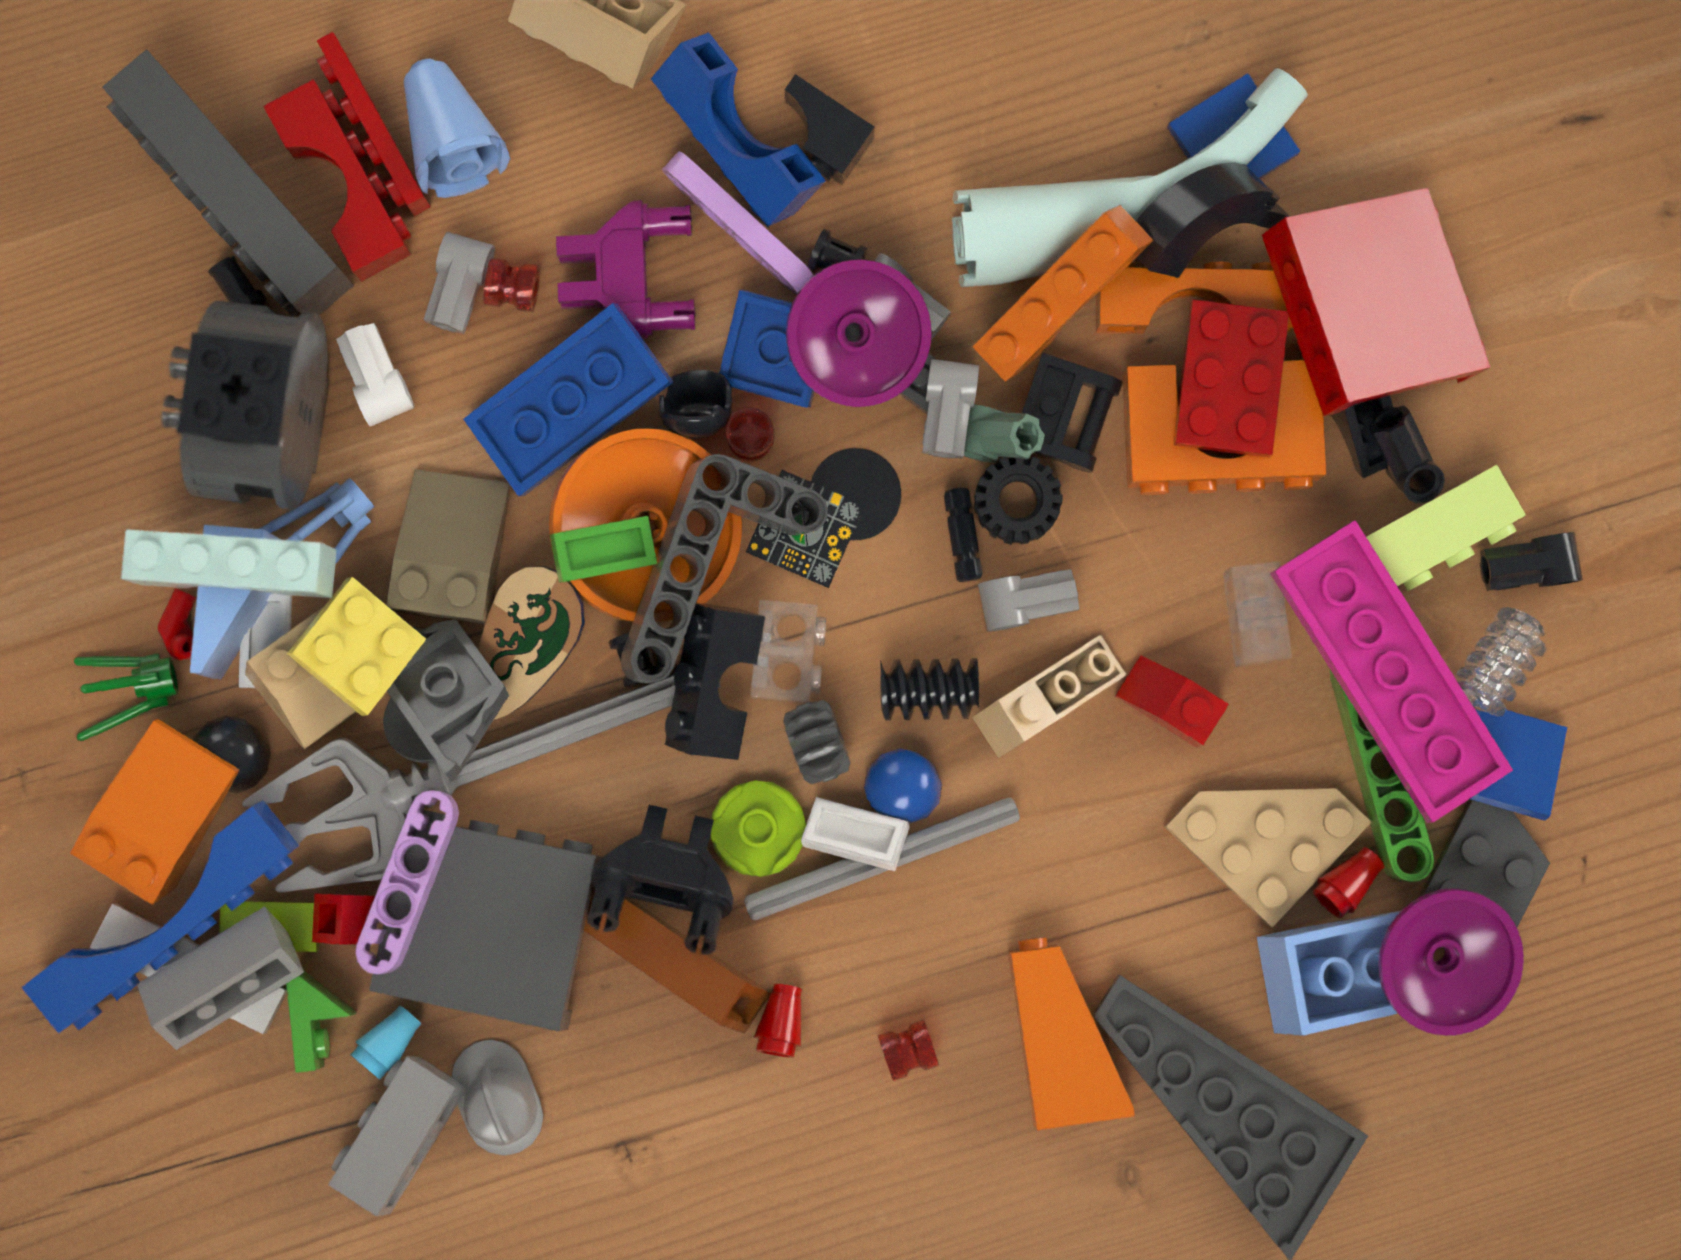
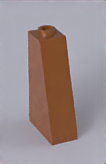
[584,896,771,1034]

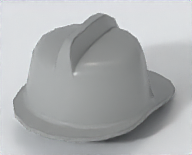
[452,1040,544,1156]

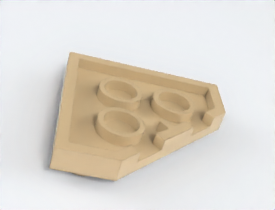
[1164,788,1371,928]

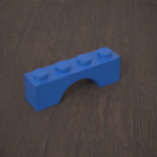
[651,32,826,227]

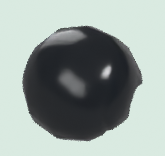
[659,370,732,439]
[193,715,271,793]

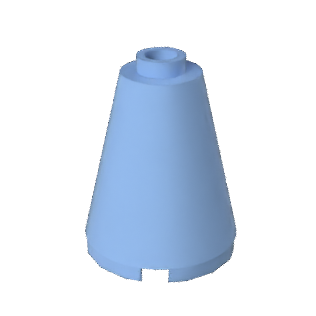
[404,59,510,198]

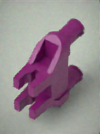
[556,200,696,339]

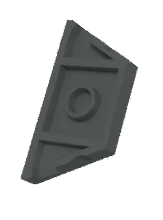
[387,619,509,782]
[1418,799,1550,948]

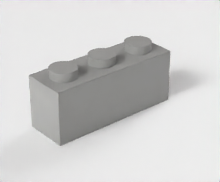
[137,907,304,1050]
[328,1057,468,1217]

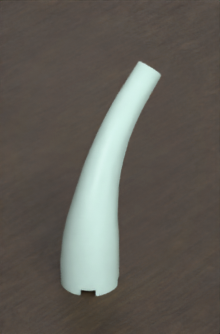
[952,68,1308,287]

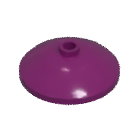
[786,260,931,407]
[1378,888,1524,1036]

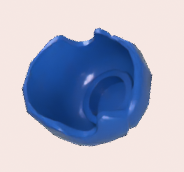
[864,748,942,824]

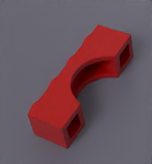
[263,79,412,282]

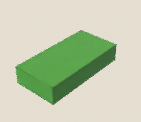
[550,516,657,583]

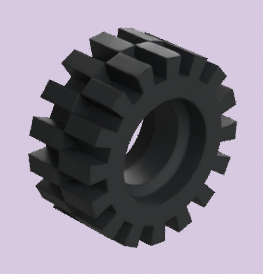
[974,457,1063,545]

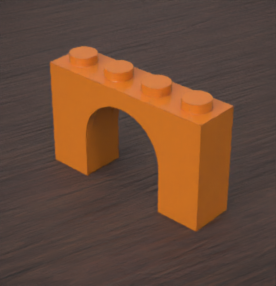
[1122,360,1326,495]

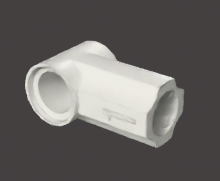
[336,323,415,427]

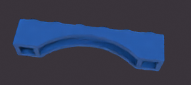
[21,800,300,1034]

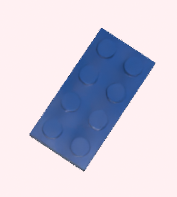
[463,303,673,497]

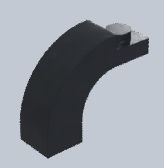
[1136,163,1290,278]

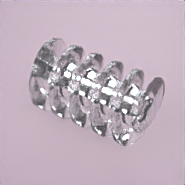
[1455,607,1547,716]

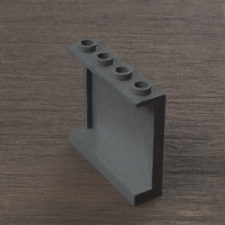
[369,810,603,1031]

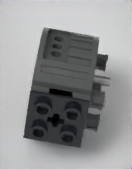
[162,301,330,510]

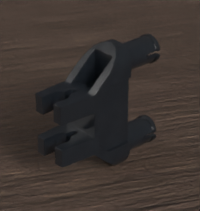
[587,805,733,955]

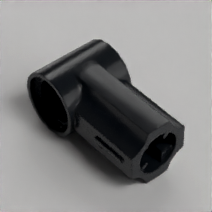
[1368,405,1445,503]
[1480,532,1583,591]

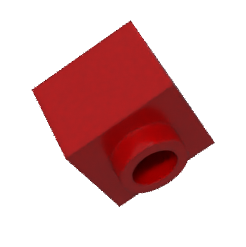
[312,893,375,945]

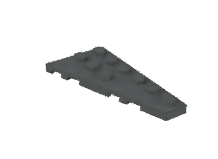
[1092,974,1368,1260]

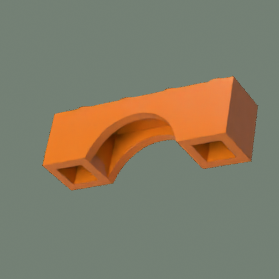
[973,205,1154,382]
[1096,261,1293,334]

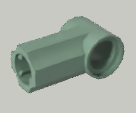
[964,404,1045,463]

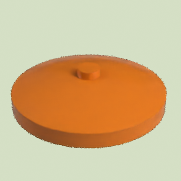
[549,428,742,622]

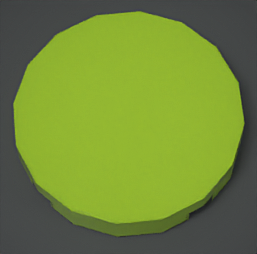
[711,780,806,877]

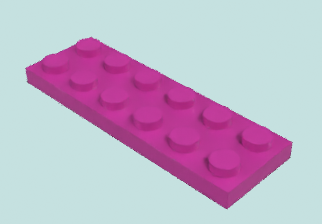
[1270,520,1513,823]

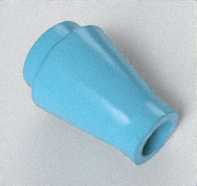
[350,1005,422,1079]

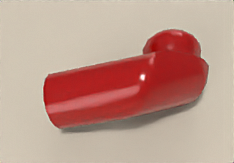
[157,588,197,661]

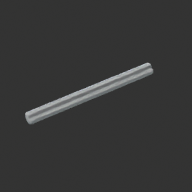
[744,797,1020,920]

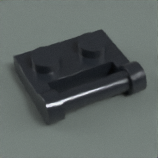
[1021,353,1123,473]

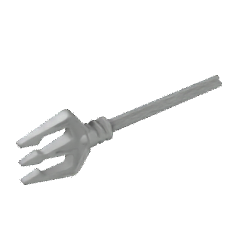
[242,674,721,892]

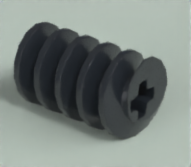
[880,658,979,721]

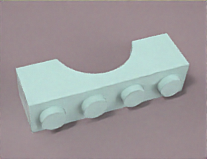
[121,530,337,598]

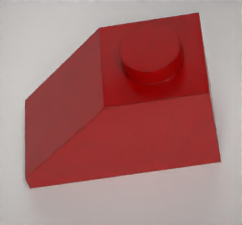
[1115,655,1229,748]

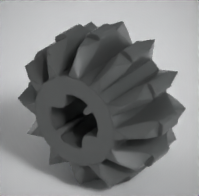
[783,700,851,784]

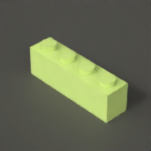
[1367,465,1526,591]

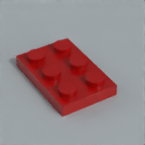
[1173,299,1289,458]

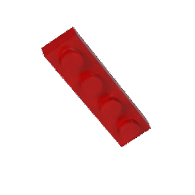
[316,32,431,216]

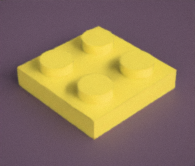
[287,577,426,716]

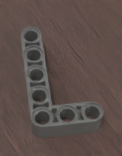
[621,454,828,683]

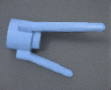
[259,478,375,564]

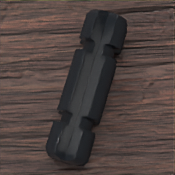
[944,487,983,582]

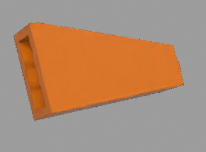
[1008,937,1135,1130]

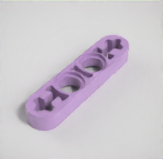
[662,151,814,295]
[356,790,459,974]

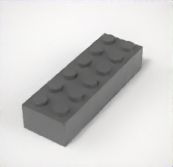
[102,49,354,317]

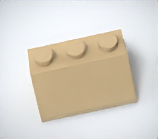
[508,0,686,89]

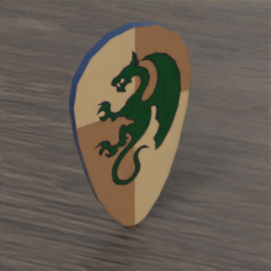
[478,566,585,720]

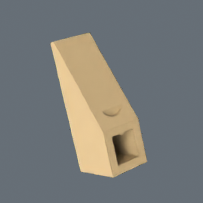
[972,635,1127,758]

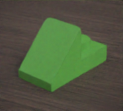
[286,971,357,1073]

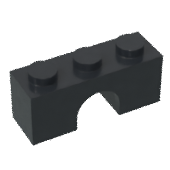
[665,603,765,760]

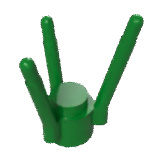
[74,653,179,741]

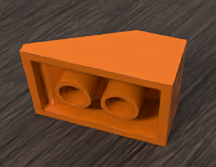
[70,719,240,905]

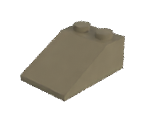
[386,469,511,624]

